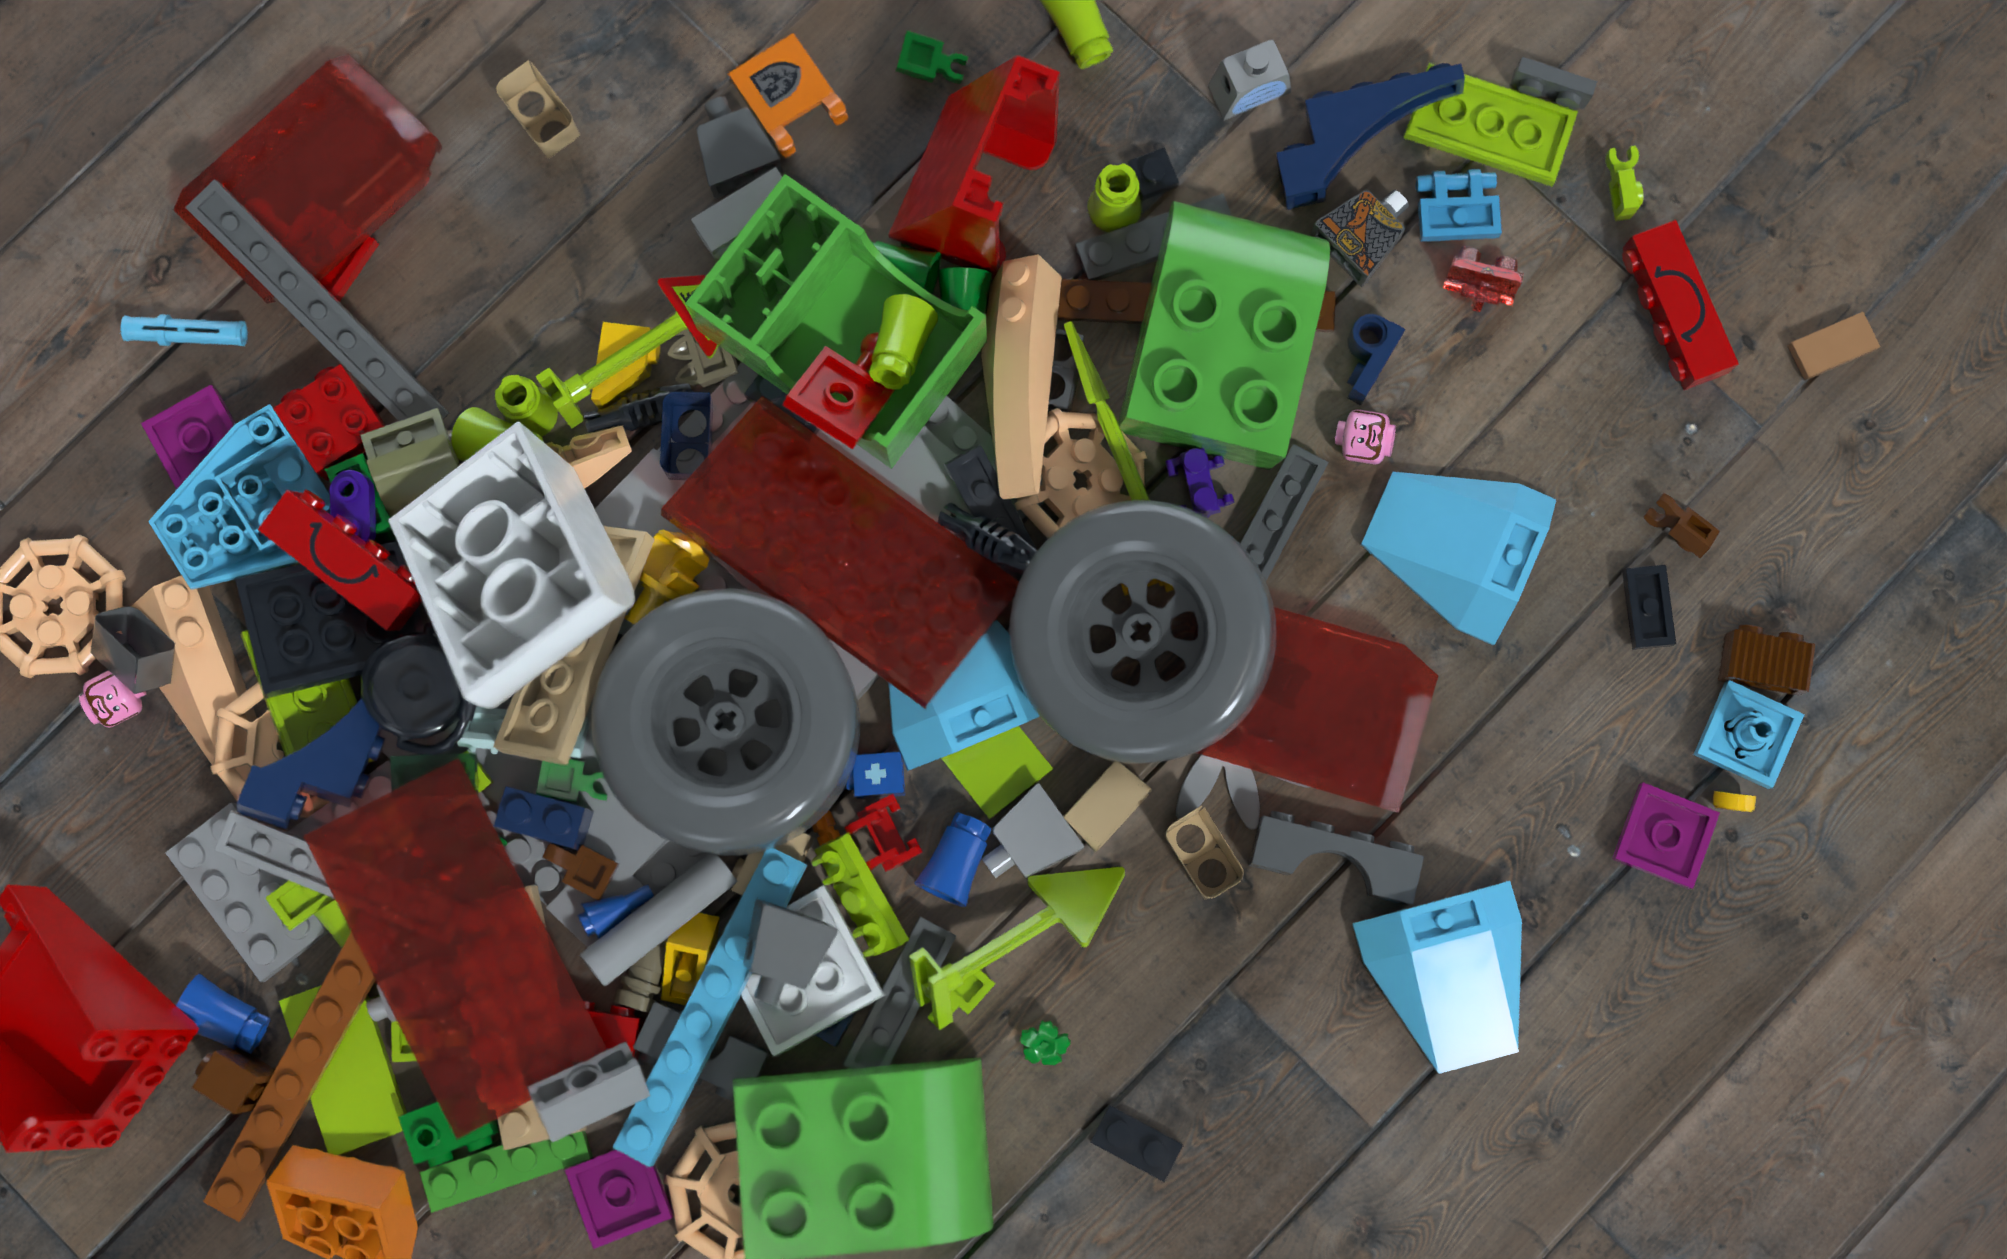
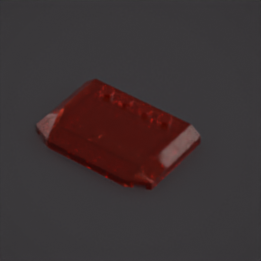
[173,54,443,304]
[1185,607,1438,813]

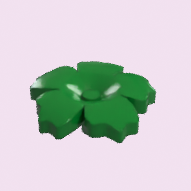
[1020,1020,1071,1065]

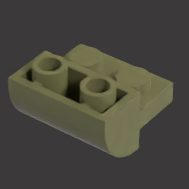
[361,408,460,516]

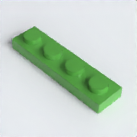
[420,1131,593,1213]

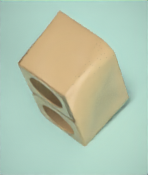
[497,60,580,158]
[1063,761,1152,853]
[1164,806,1243,900]

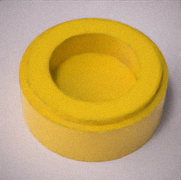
[1712,791,1756,812]

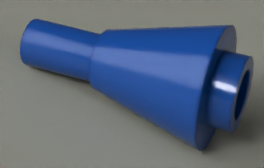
[577,884,654,939]

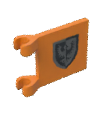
[728,33,849,158]

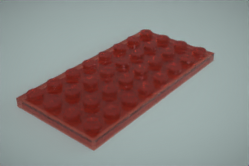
[661,396,1019,709]
[303,758,608,1139]

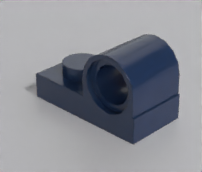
[1347,314,1406,406]

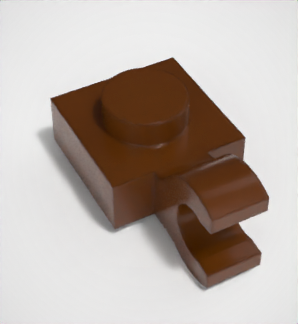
[1644,493,1720,558]
[542,843,620,901]

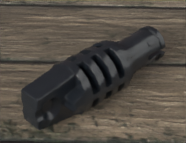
[584,383,695,433]
[938,502,1037,575]

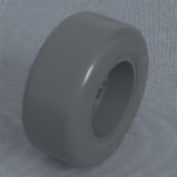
[1010,500,1277,764]
[592,589,860,855]

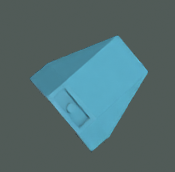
[148,404,330,590]
[1361,472,1556,645]
[883,574,1039,771]
[1352,881,1522,1074]

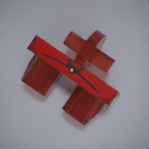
[1443,246,1524,313]

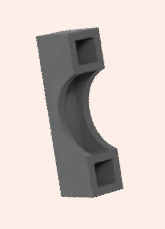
[1248,811,1424,906]

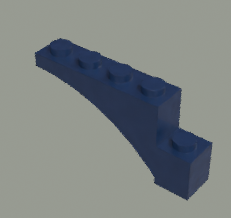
[1276,63,1465,210]
[236,698,386,830]

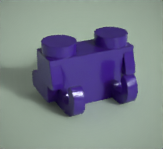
[1165,448,1234,518]

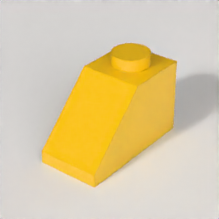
[591,322,660,409]
[661,913,720,1005]

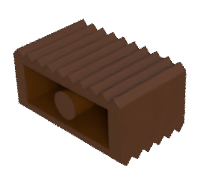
[1718,625,1816,696]

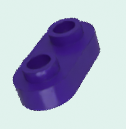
[329,470,376,543]

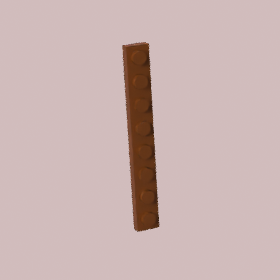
[203,911,403,1222]

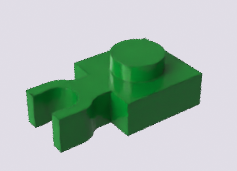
[895,30,969,85]
[536,759,608,802]

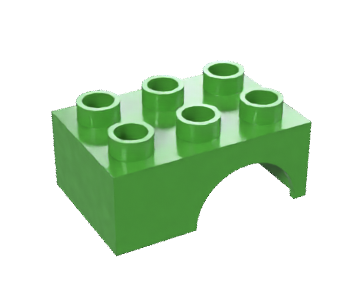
[685,174,987,469]

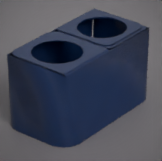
[660,392,713,481]

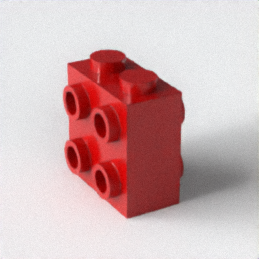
[273,363,386,481]

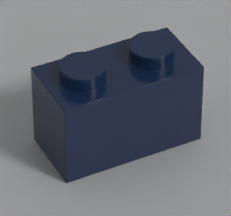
[494,786,594,850]

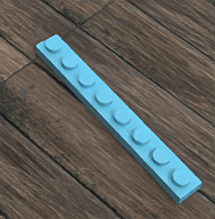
[613,848,807,1167]

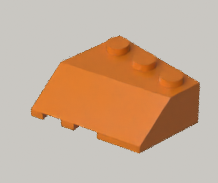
[266,1145,418,1259]

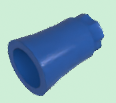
[914,812,992,907]
[176,974,270,1054]

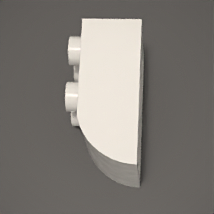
[389,421,635,708]

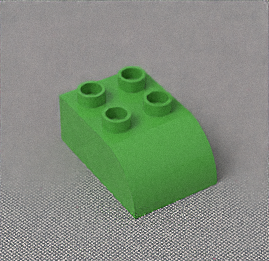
[1118,201,1330,470]
[733,1057,994,1259]

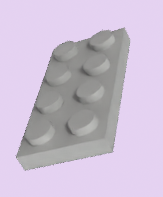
[165,802,329,982]

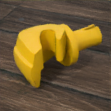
[624,529,709,624]

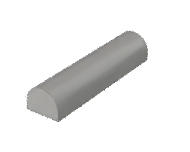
[579,854,737,986]

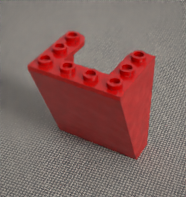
[888,55,1060,279]
[0,885,199,1153]

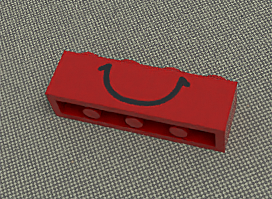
[1622,220,1739,390]
[257,490,423,631]

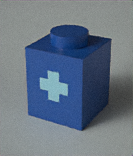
[846,752,906,799]

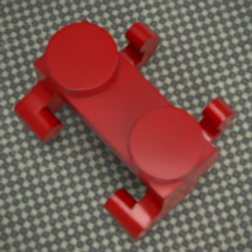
[844,794,923,872]

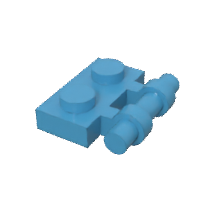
[1416,169,1502,242]

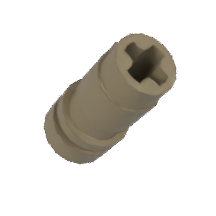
[613,937,668,1014]

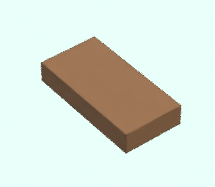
[1787,312,1880,381]

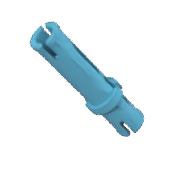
[121,314,248,346]

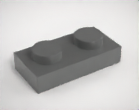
[1510,57,1598,110]

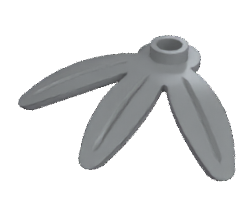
[1176,720,1315,830]

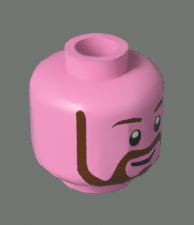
[1335,409,1396,464]
[79,670,146,728]

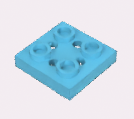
[1693,680,1805,789]

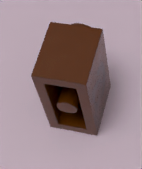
[191,1049,275,1114]

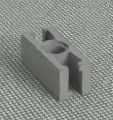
[691,167,782,263]
[527,1042,650,1142]

